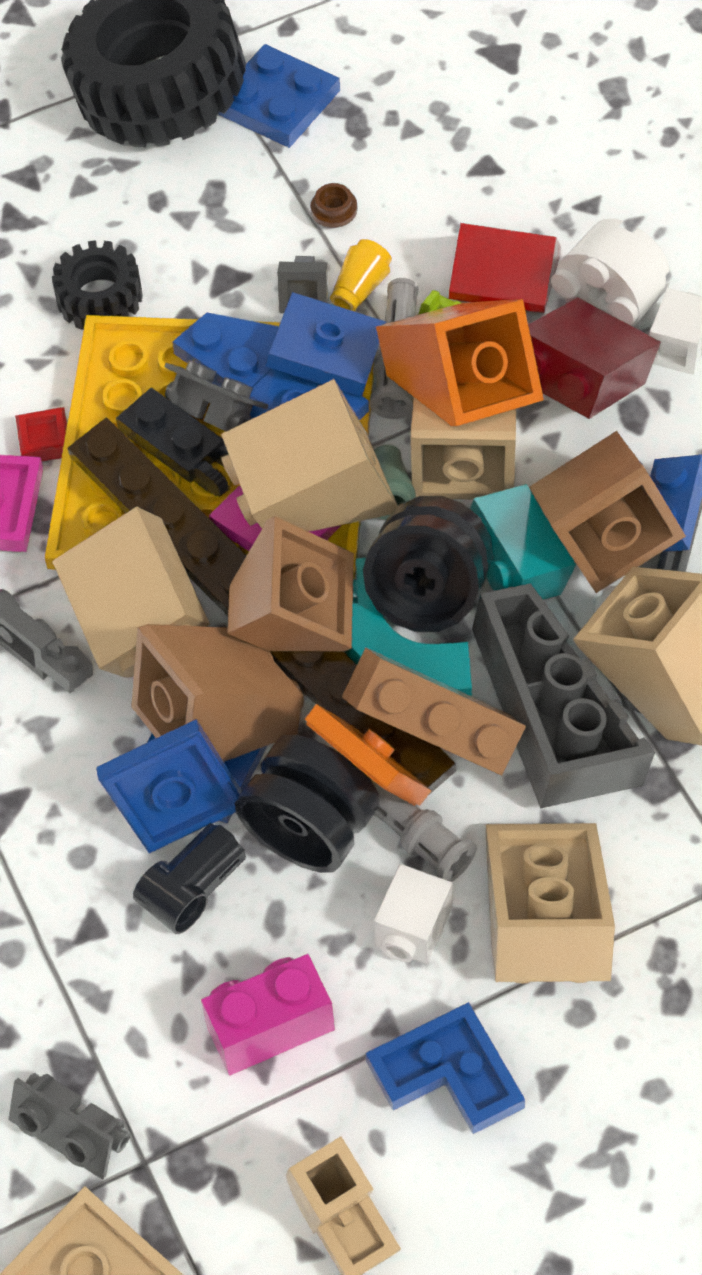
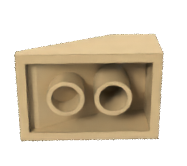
[485,823,615,984]

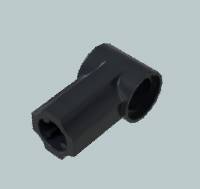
[133,822,246,934]

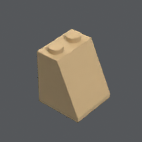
[221,379,398,532]
[411,398,516,500]
[573,567,702,745]

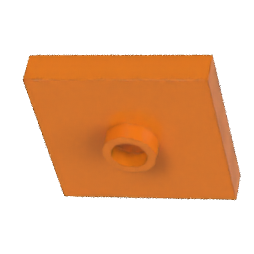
[304,704,432,806]

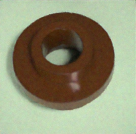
[310,183,358,228]

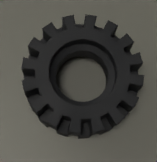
[52,240,143,330]

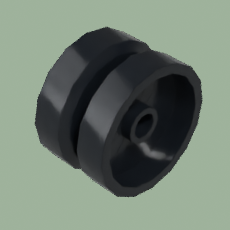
[363,496,493,632]
[234,734,379,873]

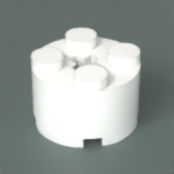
[551,218,670,327]

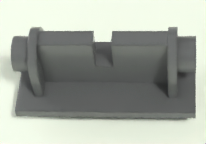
[164,360,268,432]
[8,1073,131,1180]

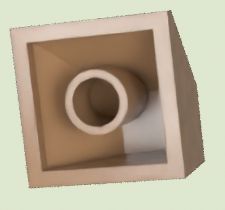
[227,516,354,651]

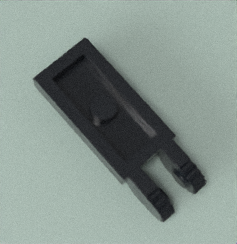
[116,387,229,497]

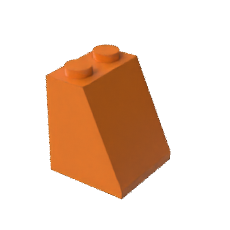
[376,299,544,426]

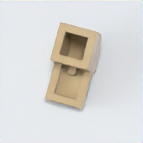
[286,1136,401,1275]

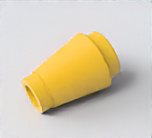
[330,239,392,312]

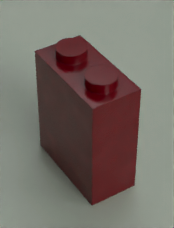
[528,297,661,419]

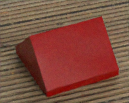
[449,223,561,313]

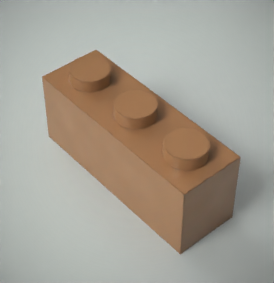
[342,648,526,776]

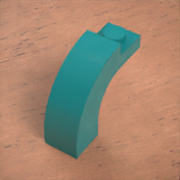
[343,558,472,696]

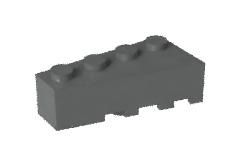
[472,584,655,809]

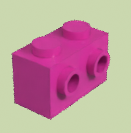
[201,954,335,1076]

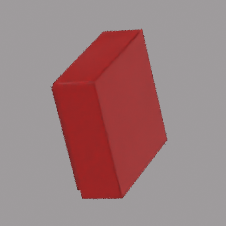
[15,407,68,462]

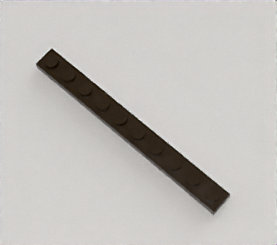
[67,417,456,806]

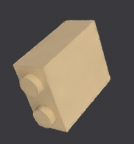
[52,507,210,678]

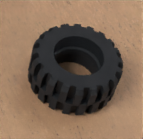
[61,0,246,147]

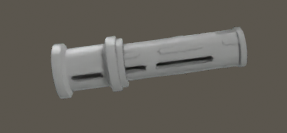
[369,278,419,419]
[368,776,477,882]

